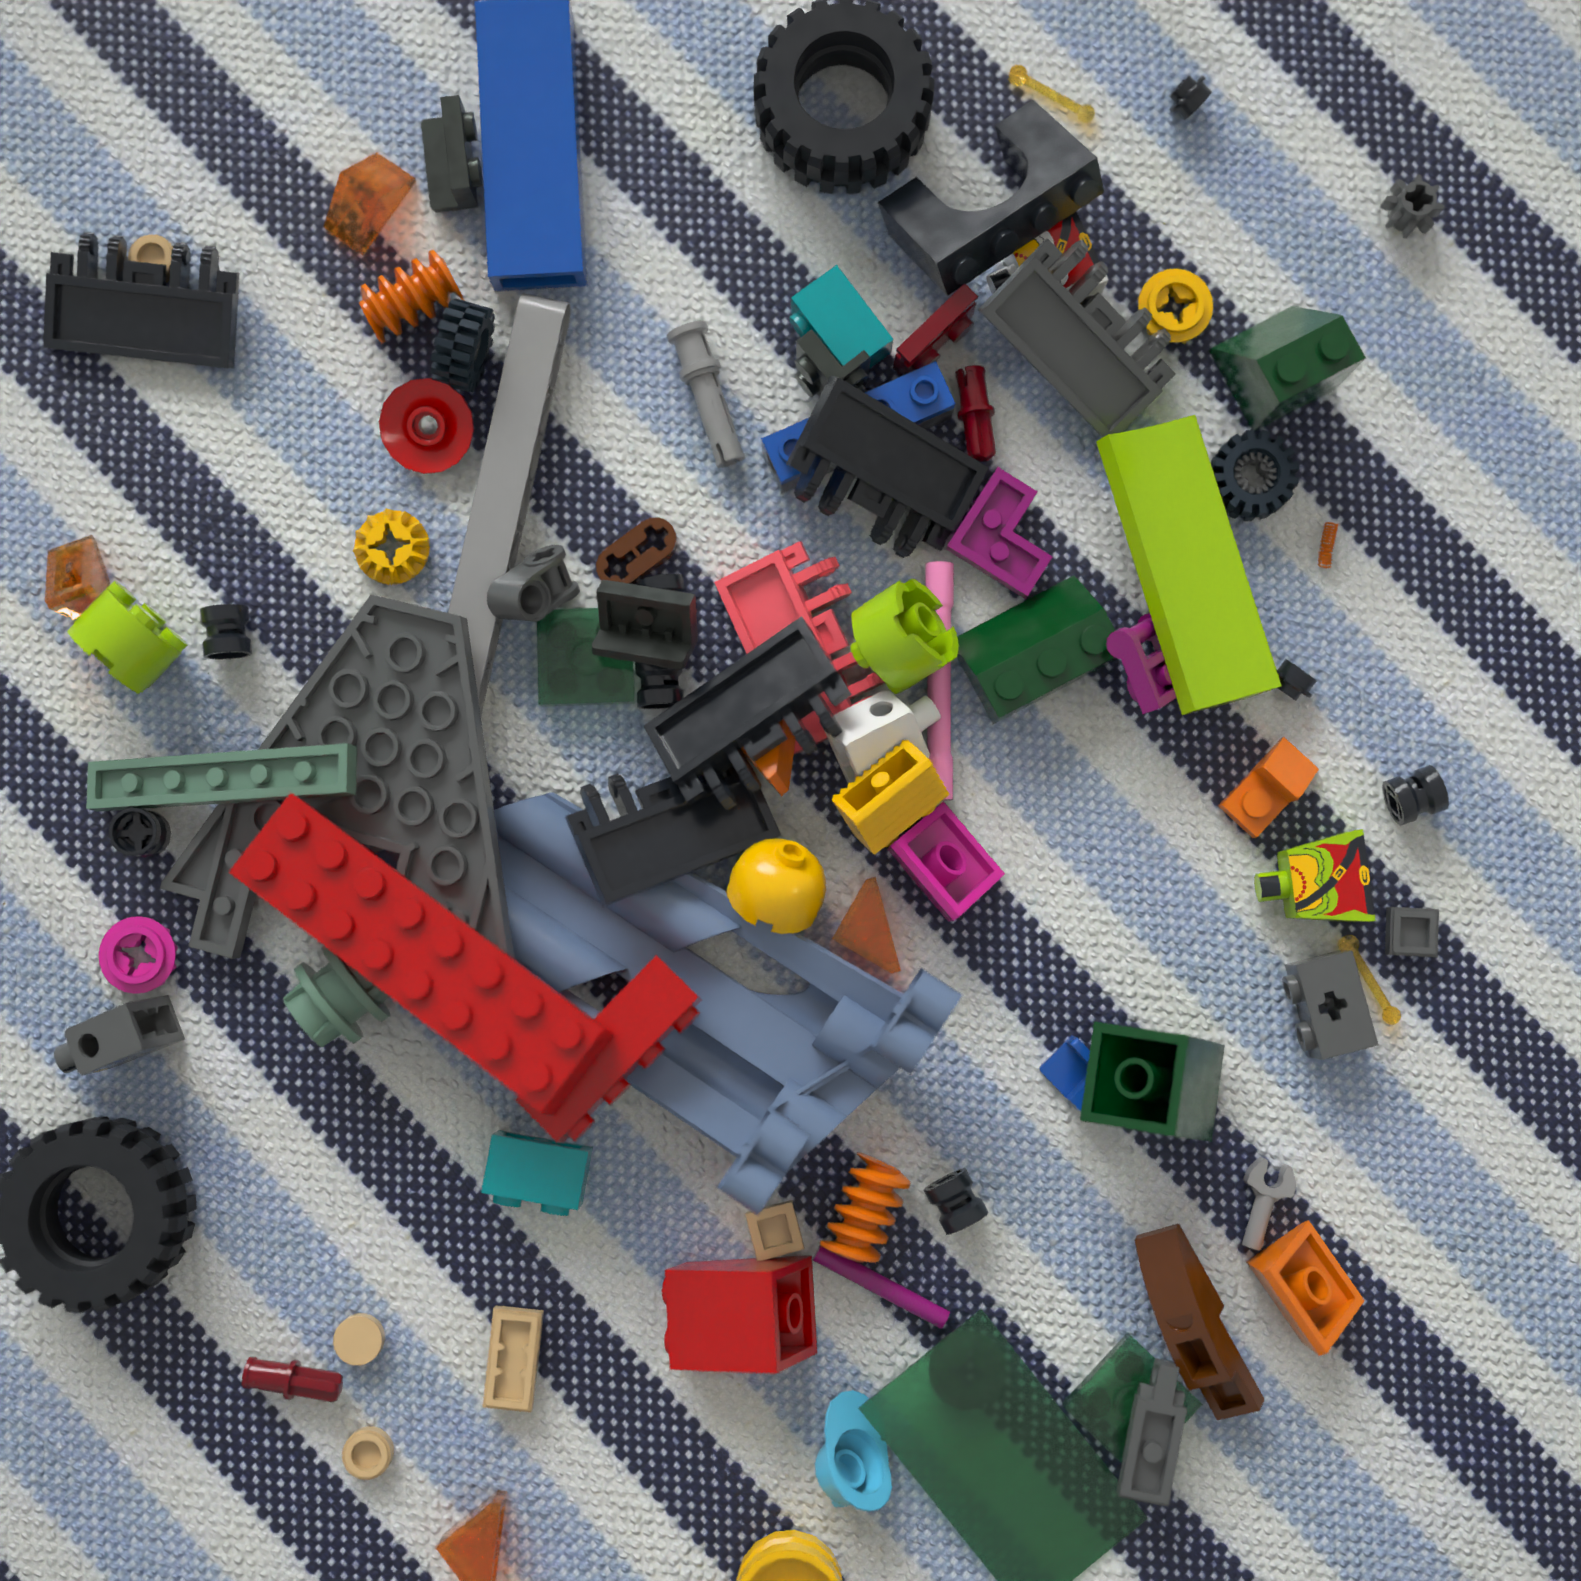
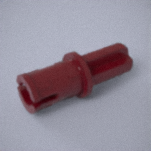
[955,365,996,462]
[242,1356,343,1403]

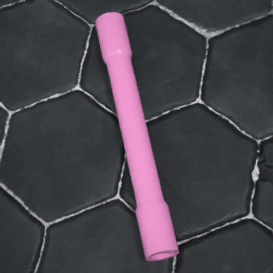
[925,561,954,801]

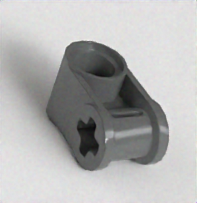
[487,545,580,622]

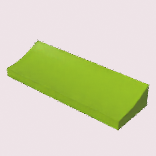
[1096,415,1282,715]

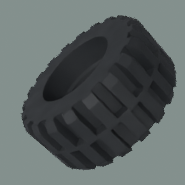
[753,0,935,195]
[0,1116,197,1313]

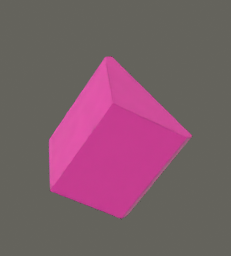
[887,801,1005,922]

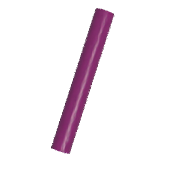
[813,1245,950,1329]

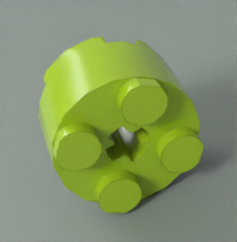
[850,578,959,694]
[67,581,188,694]

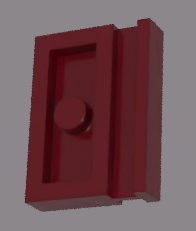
[893,284,978,376]

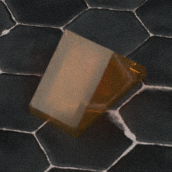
[323,152,416,255]
[45,535,111,619]
[831,877,901,974]
[435,1490,507,1581]

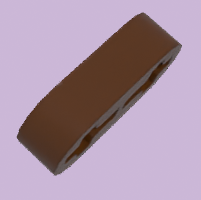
[596,517,678,585]

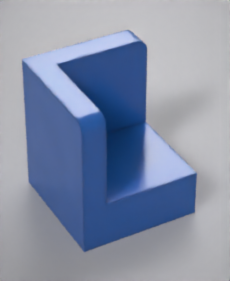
[1039,1035,1090,1112]

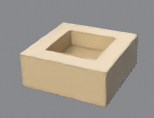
[745,1200,804,1261]

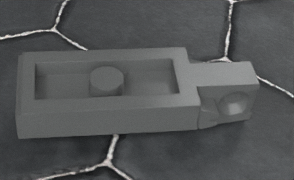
[1116,1358,1187,1507]

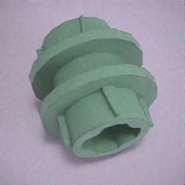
[283,946,391,1047]

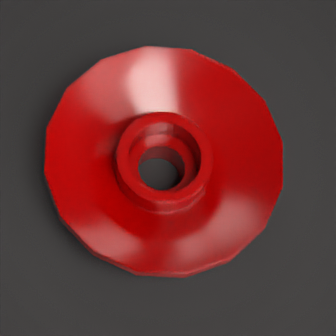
[379,378,474,474]

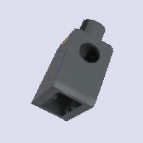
[54,995,185,1076]

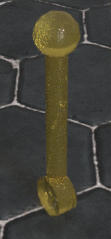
[1008,65,1095,123]
[1338,935,1401,1025]

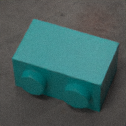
[789,265,894,369]
[481,1130,593,1216]

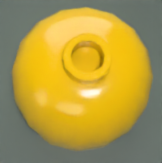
[727,838,826,934]

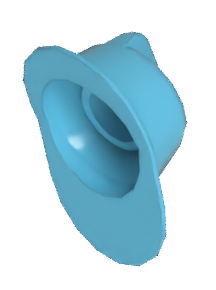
[815,1390,892,1512]

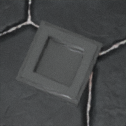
[1385,907,1439,957]

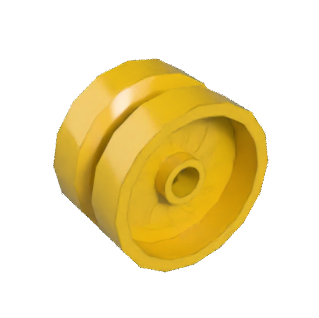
[736,1530,842,1581]

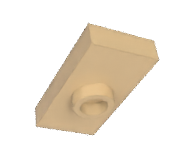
[483,1305,544,1412]

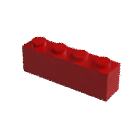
[515,955,702,1142]

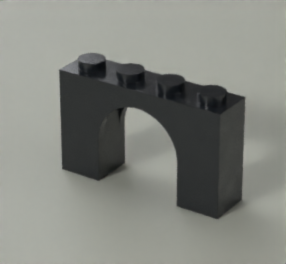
[878,100,1105,296]

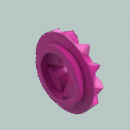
[99,917,178,994]

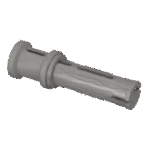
[667,321,745,468]

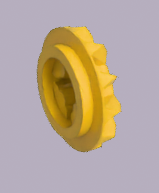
[1137,269,1213,344]
[353,508,430,585]

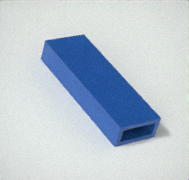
[475,0,588,292]

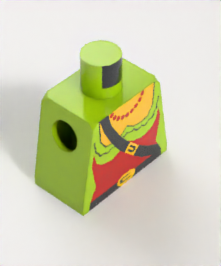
[1254,829,1376,922]

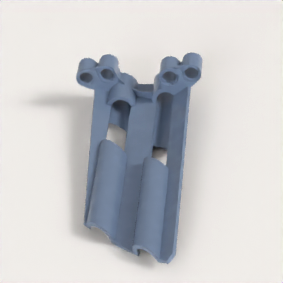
[375,792,963,1216]

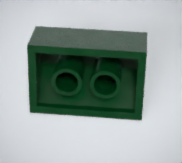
[957,575,1118,724]

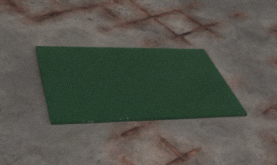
[859,1309,1148,1581]

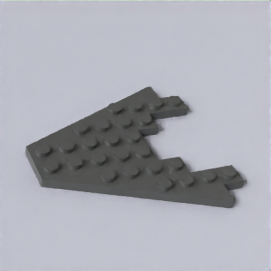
[160,594,515,959]

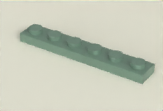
[86,743,357,812]

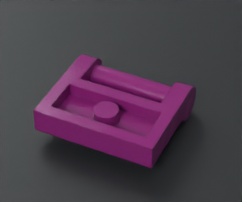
[1106,612,1176,714]

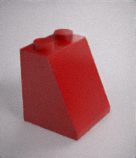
[662,1255,817,1374]

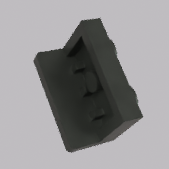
[421,95,483,213]
[795,329,871,397]
[591,580,698,669]

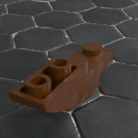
[1135,1223,1265,1420]

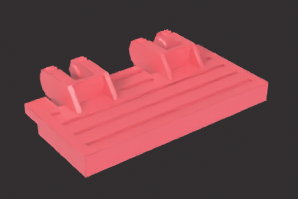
[714,541,885,754]

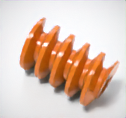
[359,250,465,344]
[819,1152,911,1263]

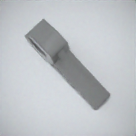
[1242,1157,1296,1251]

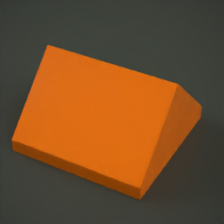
[1246,1220,1365,1356]

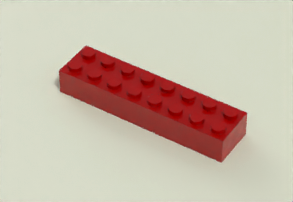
[229,793,614,1116]

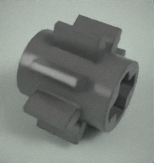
[1380,174,1445,239]

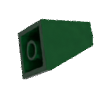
[1209,306,1366,432]
[1080,1022,1225,1142]

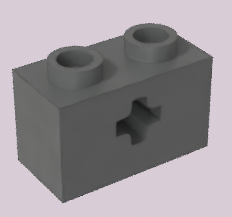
[1282,950,1379,1060]

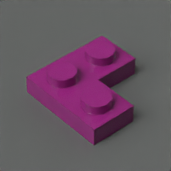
[946,467,1053,599]

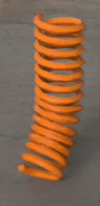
[1318,522,1339,568]

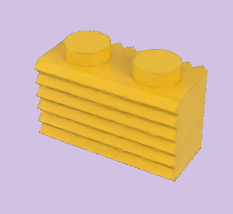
[832,740,950,855]

